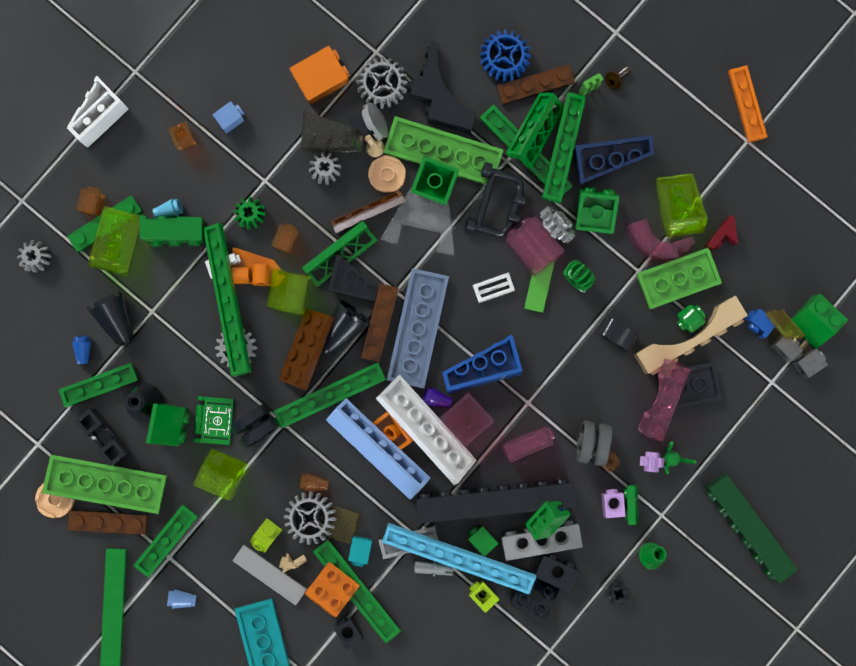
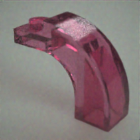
[626,219,695,261]

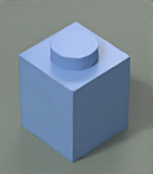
[212,101,244,134]

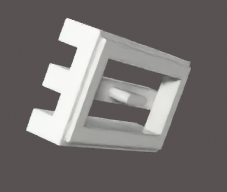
[472,272,515,303]

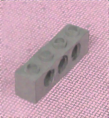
[501,520,583,561]

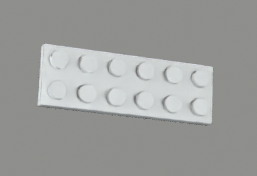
[376,375,476,485]

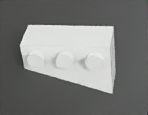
[67,76,129,148]

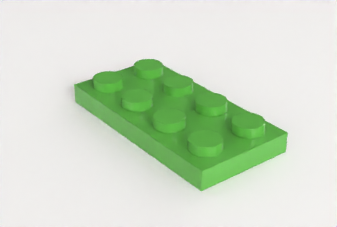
[636,247,722,310]

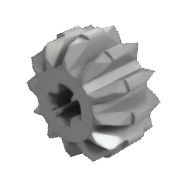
[309,152,341,185]
[17,240,52,273]

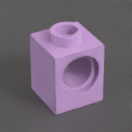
[601,489,626,518]

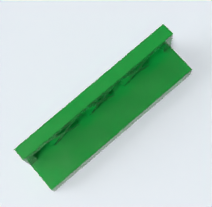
[506,93,564,169]
[302,221,377,287]

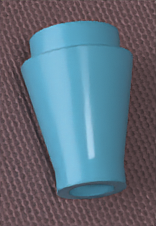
[153,198,183,218]

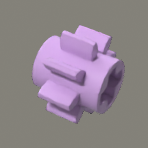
[640,452,665,472]

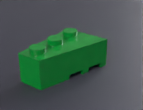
[139,215,205,247]

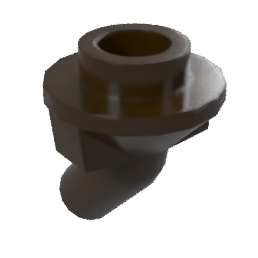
[605,66,631,89]

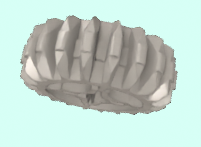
[357,57,408,109]
[284,492,337,545]

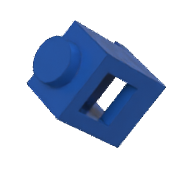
[745,309,778,339]

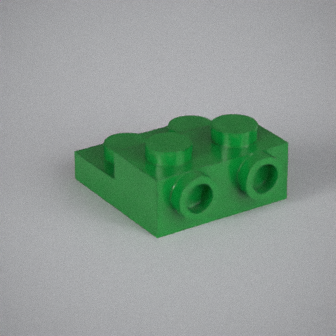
[575,187,619,234]

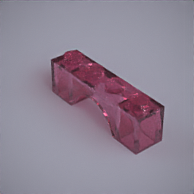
[638,358,690,441]

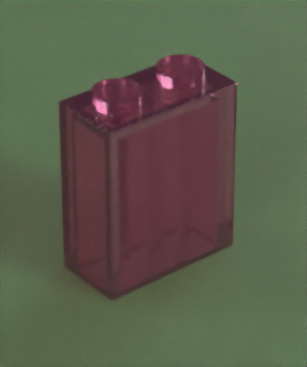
[505,215,565,277]
[501,426,555,463]

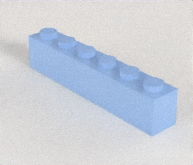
[326,398,430,499]

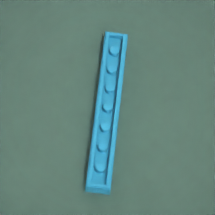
[382,523,536,594]

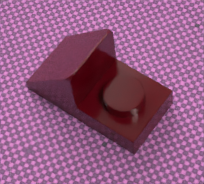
[704,215,738,251]

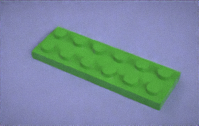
[384,116,503,185]
[42,455,167,514]

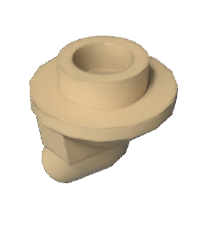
[365,135,385,157]
[279,554,307,573]

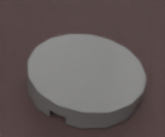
[362,103,389,140]

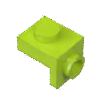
[250,518,282,553]

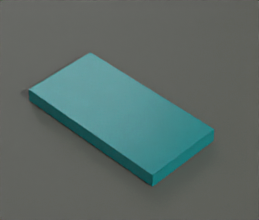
[234,598,290,666]

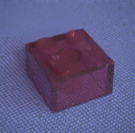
[439,392,494,447]

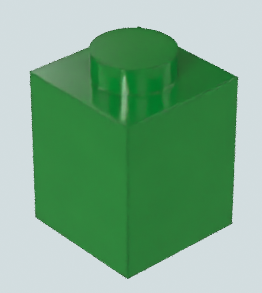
[468,525,498,557]

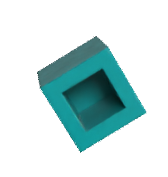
[348,536,373,567]

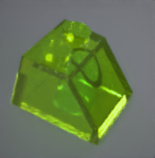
[267,268,311,315]
[193,449,247,500]

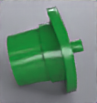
[639,542,667,570]

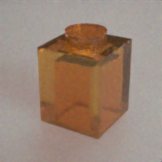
[168,122,197,151]
[76,186,105,217]
[272,223,300,254]

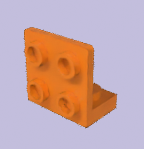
[304,562,359,618]

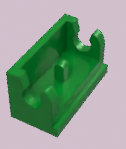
[525,501,571,540]

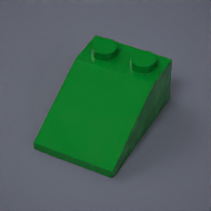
[146,403,190,446]

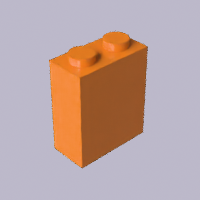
[289,46,350,105]

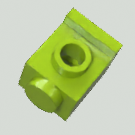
[469,580,500,613]

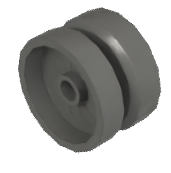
[576,420,612,467]

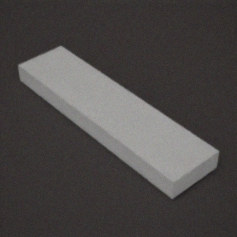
[233,544,307,605]

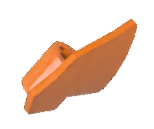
[231,247,286,286]

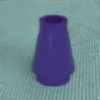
[423,387,452,409]

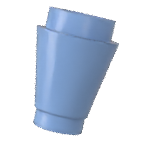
[167,589,196,609]

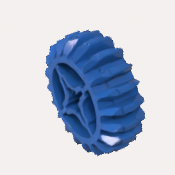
[479,30,531,82]

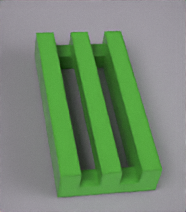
[579,73,603,96]

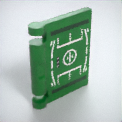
[193,396,234,445]

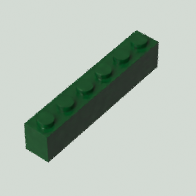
[705,474,798,584]

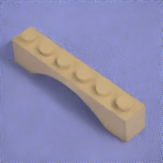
[633,296,748,375]

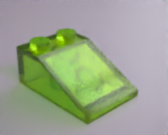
[655,173,708,237]
[88,206,140,276]

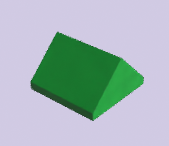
[411,156,460,205]

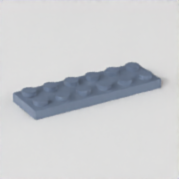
[387,268,449,388]

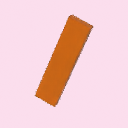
[728,65,768,143]

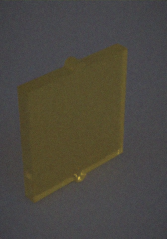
[765,310,804,340]
[318,503,359,544]

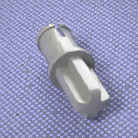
[414,561,453,576]

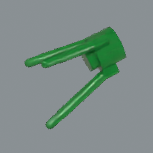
[663,441,697,474]

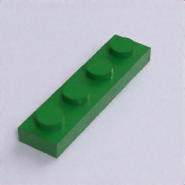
[67,195,143,253]
[58,363,139,408]
[133,504,199,578]

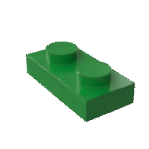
[624,484,639,525]

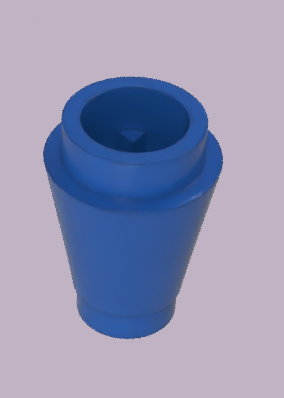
[72,336,91,364]

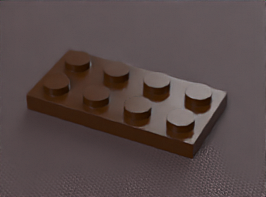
[279,308,334,391]

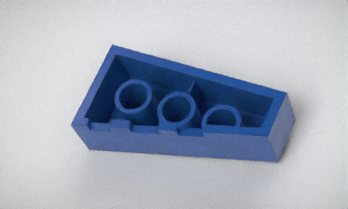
[442,335,523,394]

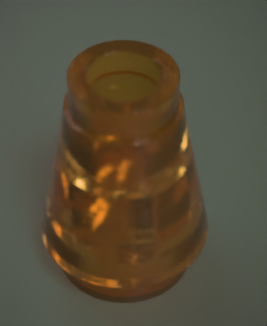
[299,473,329,492]

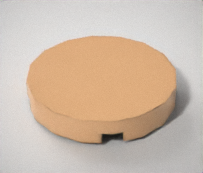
[368,155,406,194]
[35,483,75,518]

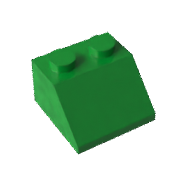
[788,294,848,349]

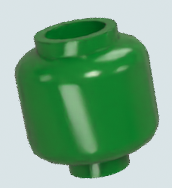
[677,305,706,333]

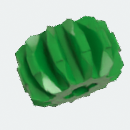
[233,197,266,230]
[563,260,596,292]

